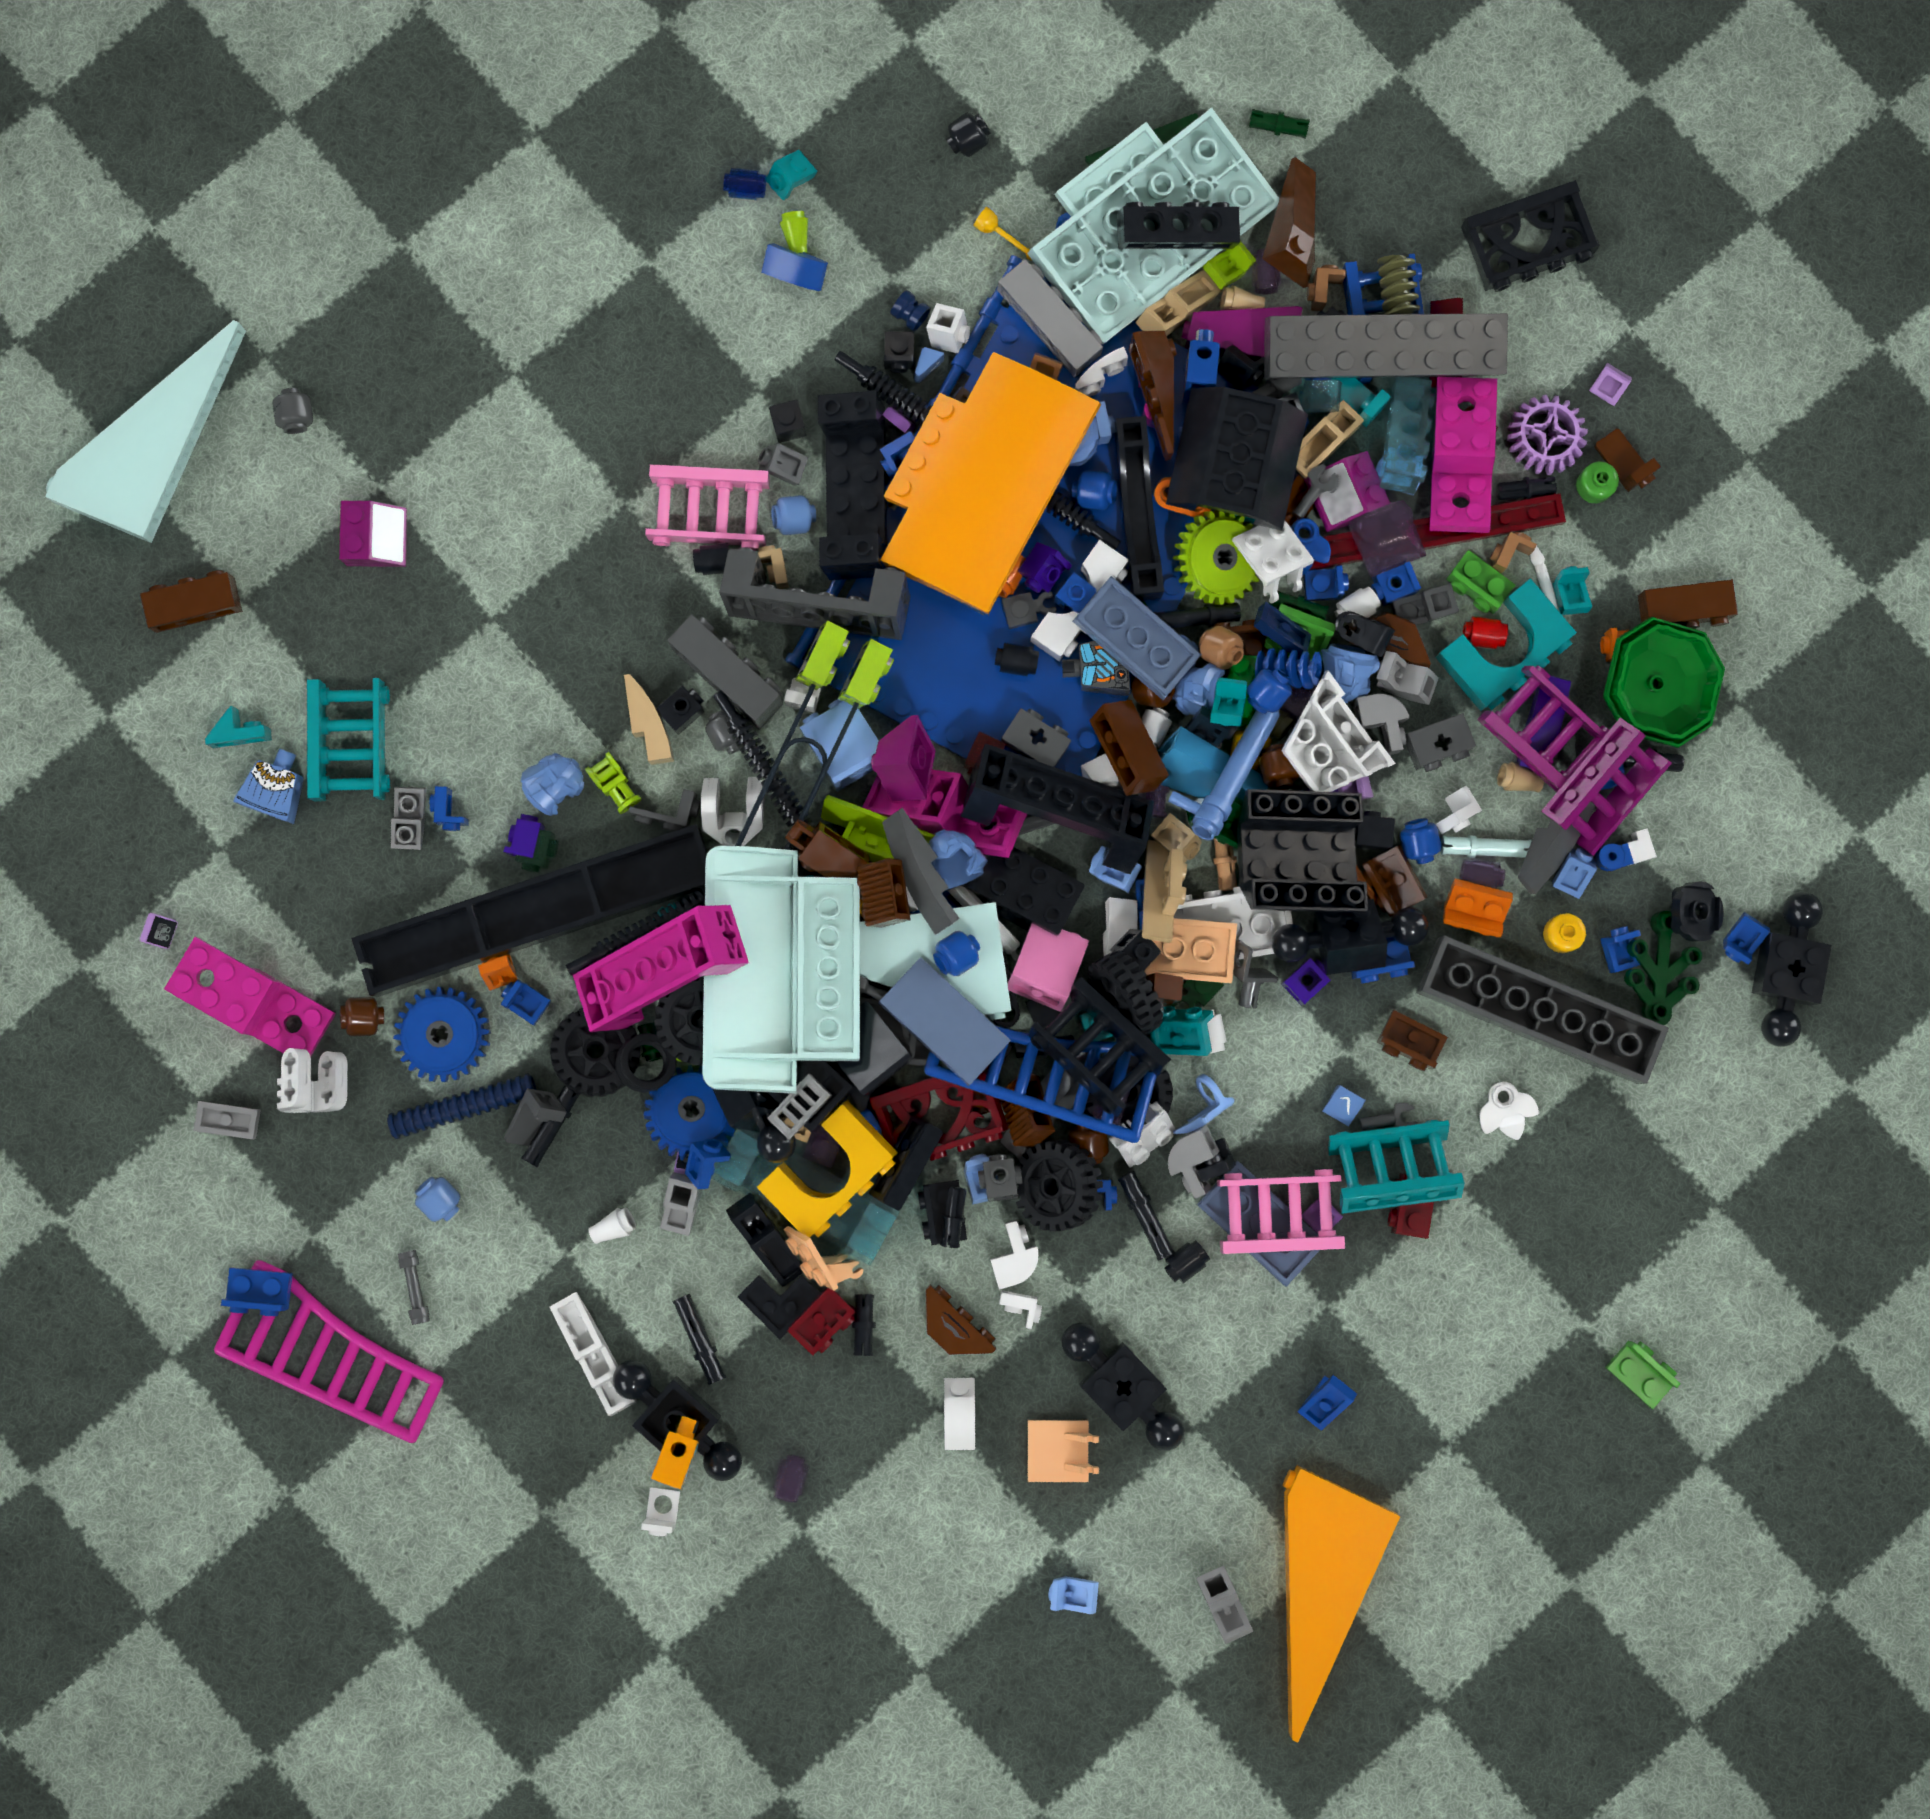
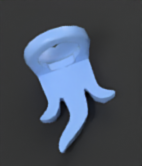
[1173,1074,1234,1134]

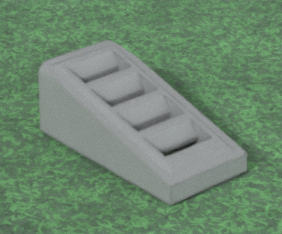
[767,1074,832,1140]

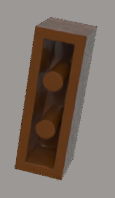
[140,570,243,633]
[1638,579,1738,629]
[1089,700,1169,796]

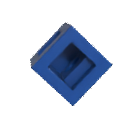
[1371,561,1421,606]

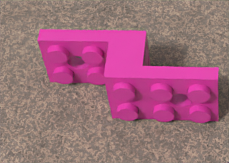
[1429,377,1498,533]
[862,769,1027,858]
[164,937,336,1057]

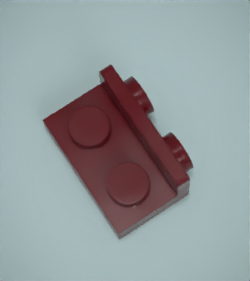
[1387,1173,1434,1239]
[787,1287,856,1356]

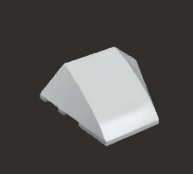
[1281,670,1396,792]

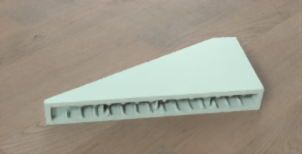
[45,320,246,543]
[860,902,1011,1020]

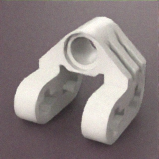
[701,777,765,846]
[277,1048,348,1113]

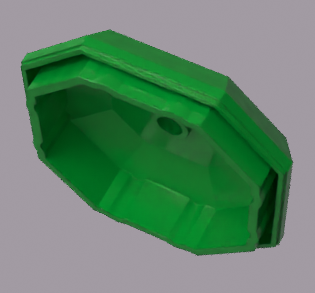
[1603,617,1725,748]

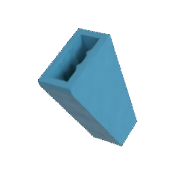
[1157,726,1268,800]

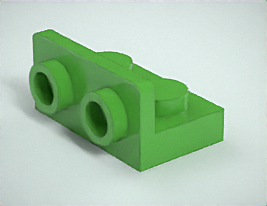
[1446,550,1515,614]
[1605,1341,1681,1409]

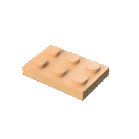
[1144,918,1237,983]

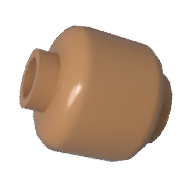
[1199,626,1244,670]

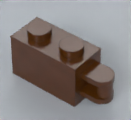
[785,819,869,878]

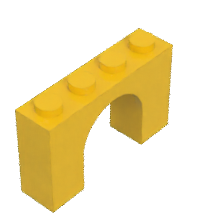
[757,1100,898,1238]

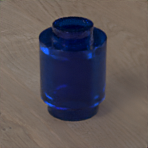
[723,168,766,201]

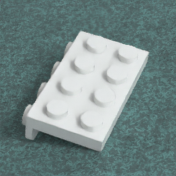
[1174,886,1293,959]

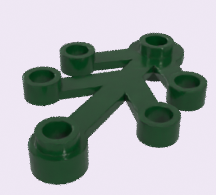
[1624,911,1702,1025]

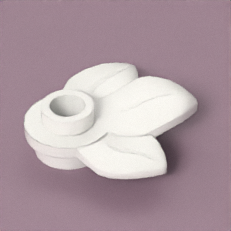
[1479,1082,1539,1140]

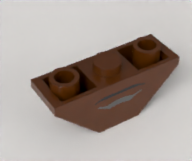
[1346,611,1431,668]
[926,1284,996,1355]

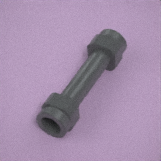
[398,1250,430,1325]

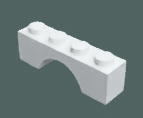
[1030,540,1129,662]

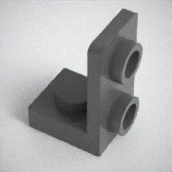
[504,1088,566,1146]

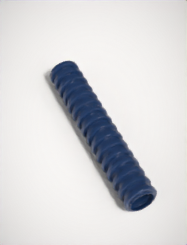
[387,1073,537,1139]

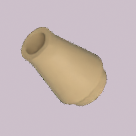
[1220,285,1265,310]
[1497,762,1544,792]

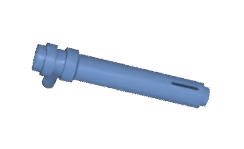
[1168,709,1280,840]

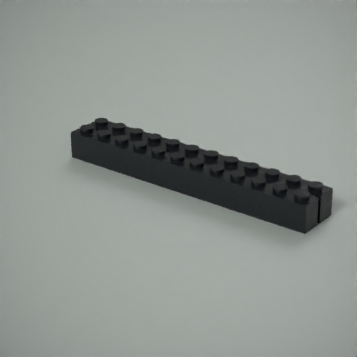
[351,824,708,997]

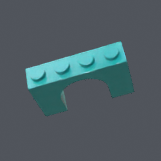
[1435,578,1577,711]

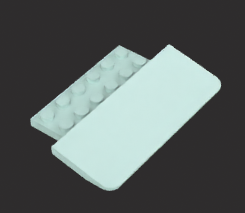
[702,846,860,1094]

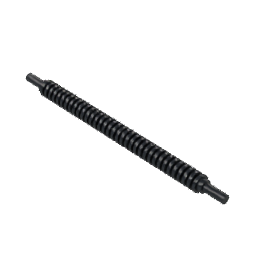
[834,351,1121,550]
[713,691,865,922]
[565,823,846,976]

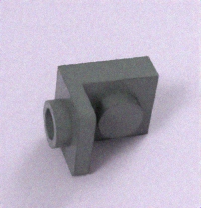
[758,443,808,486]

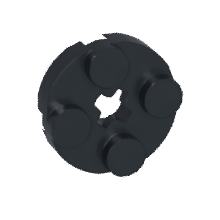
[1671,881,1724,942]

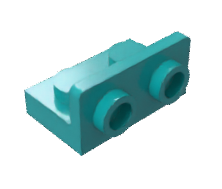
[1150,1006,1214,1056]

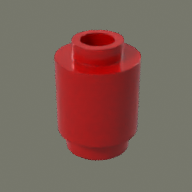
[1462,616,1508,649]

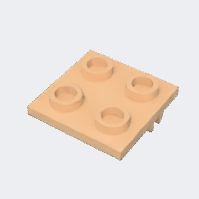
[783,1226,864,1291]
[1028,1420,1099,1482]

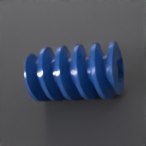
[1255,648,1322,689]

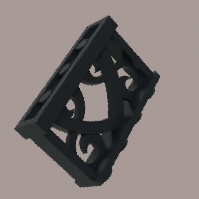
[1461,180,1600,292]

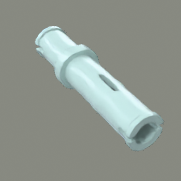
[1440,835,1532,858]

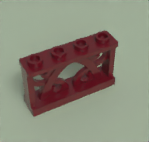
[870,1065,1009,1161]

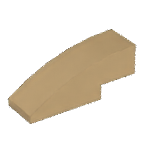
[1135,270,1222,336]
[1296,400,1364,479]
[624,674,674,765]

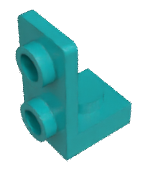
[1323,378,1391,428]

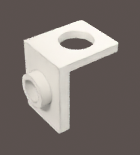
[641,1487,680,1536]

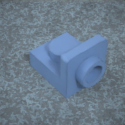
[1552,848,1597,899]

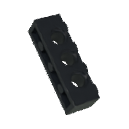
[1117,202,1240,249]

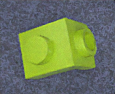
[1203,240,1256,290]

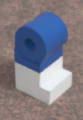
[1594,828,1657,871]

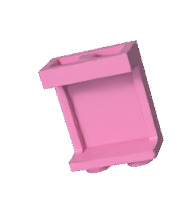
[1008,923,1089,1012]

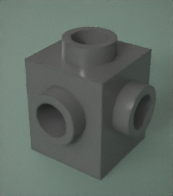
[978,1155,1023,1202]

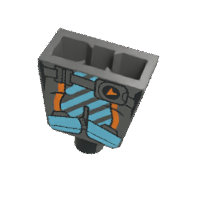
[1062,641,1130,696]

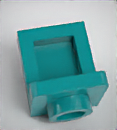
[766,150,817,200]
[1552,566,1592,615]
[1210,678,1247,727]

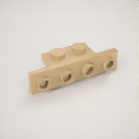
[1142,840,1187,943]

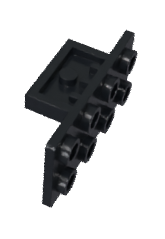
[961,847,1085,936]

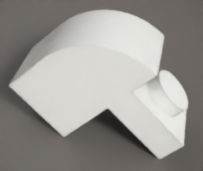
[990,1220,1038,1290]
[944,1378,975,1450]

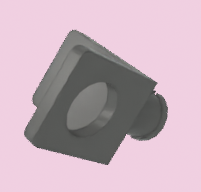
[1233,940,1278,1009]

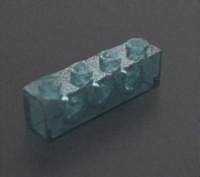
[1379,377,1435,494]

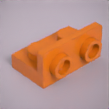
[1443,878,1513,938]

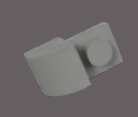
[1376,651,1439,705]
[1352,694,1409,755]
[1168,1124,1220,1199]
[660,1172,702,1236]
[1196,1565,1253,1644]

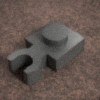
[1002,592,1057,630]

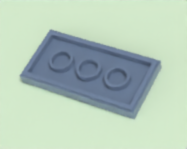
[1072,576,1202,700]
[878,957,1011,1086]
[1196,1160,1320,1287]

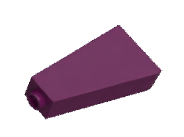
[1181,306,1303,362]

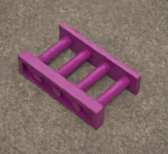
[1477,665,1609,793]
[1541,718,1672,855]

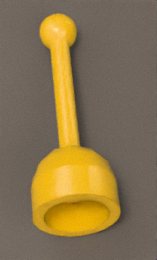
[973,206,1033,261]

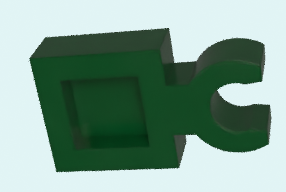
[1171,980,1224,1008]

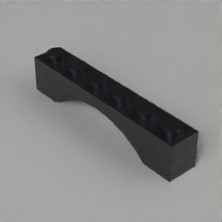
[1114,416,1164,601]

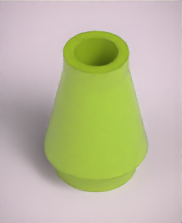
[780,211,808,254]

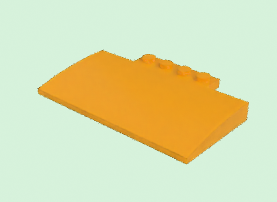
[880,352,1101,614]

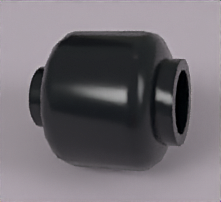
[946,112,991,157]

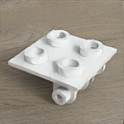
[1109,1101,1175,1168]

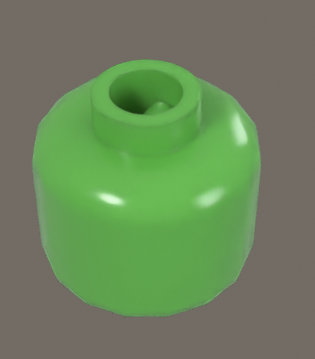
[1576,461,1619,504]

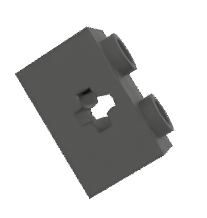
[1001,708,1071,767]
[1406,713,1476,772]

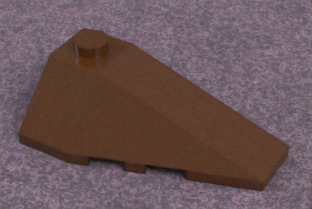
[1262,157,1316,288]
[1128,331,1177,461]

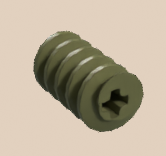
[1377,255,1420,315]

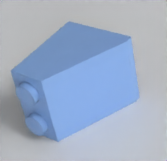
[800,699,879,792]

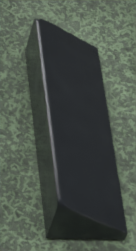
[869,1114,943,1211]

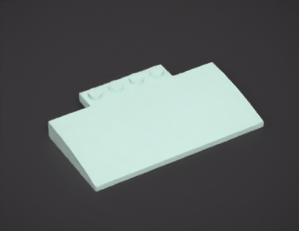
[1027,108,1280,345]

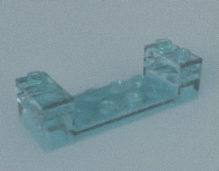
[711,1128,901,1266]

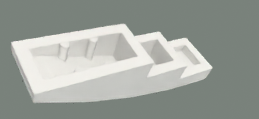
[550,1292,637,1416]

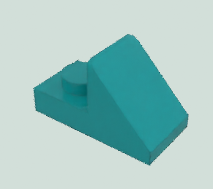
[205,706,272,749]

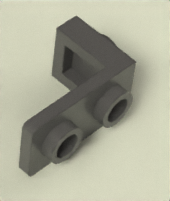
[628,789,701,831]

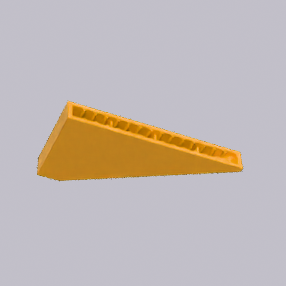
[1283,1465,1400,1743]

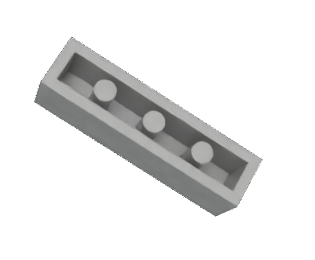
[997,259,1103,378]

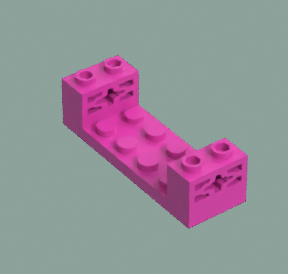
[573,905,749,1032]

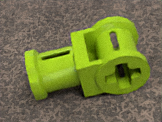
[585,752,642,814]

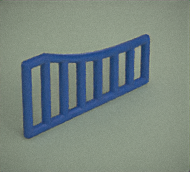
[924,1025,1157,1143]

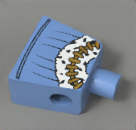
[233,749,304,824]

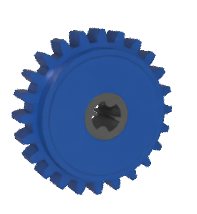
[393,987,491,1082]
[644,1065,736,1160]

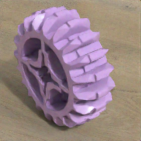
[1507,395,1588,475]

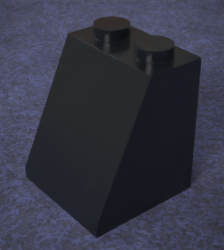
[836,1000,913,1097]

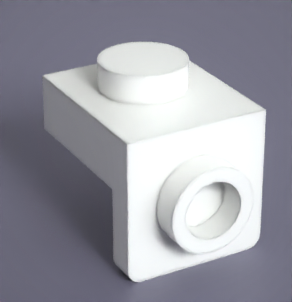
[1436,786,1482,834]

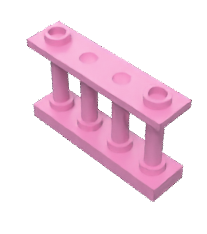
[645,464,770,551]
[1217,1169,1345,1254]

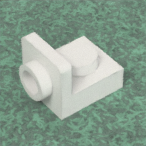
[784,678,821,713]
[999,1290,1042,1329]

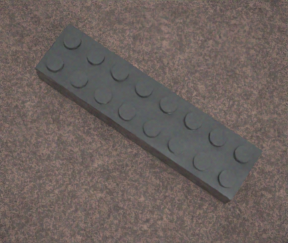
[1264,313,1508,379]
[1416,935,1669,1084]

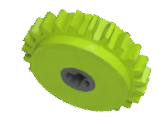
[1173,510,1259,605]

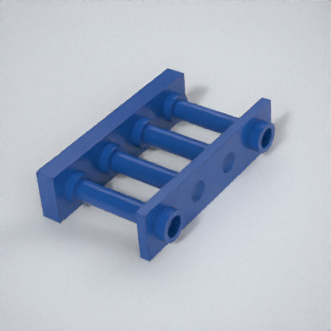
[1342,254,1424,384]

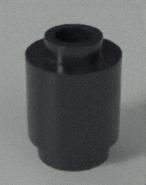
[693,543,735,575]
[995,643,1039,676]
[1164,1240,1210,1284]

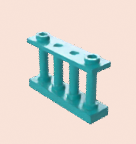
[307,678,390,802]
[1328,1120,1465,1214]

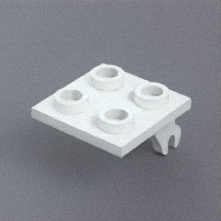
[1232,521,1314,603]

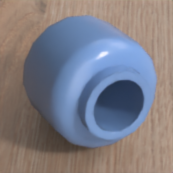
[771,495,816,535]
[415,1177,460,1222]

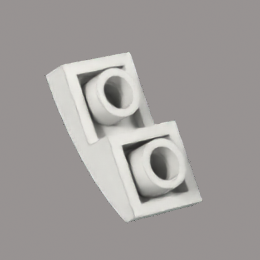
[1075,347,1128,397]
[1103,897,1138,956]

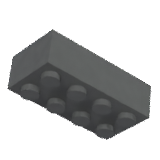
[667,614,783,730]

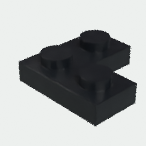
[738,1275,821,1340]

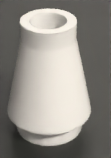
[588,1208,636,1244]

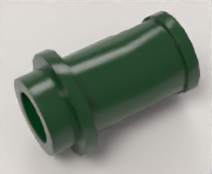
[637,1022,662,1062]

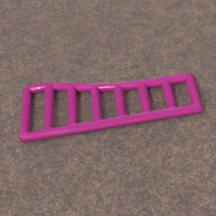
[214,1260,444,1443]

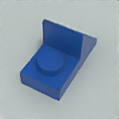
[1297,1375,1357,1431]

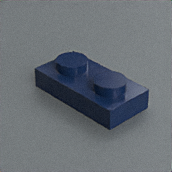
[1254,601,1312,659]

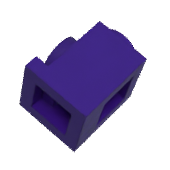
[1018,542,1072,593]
[503,814,545,861]
[1281,958,1331,1006]

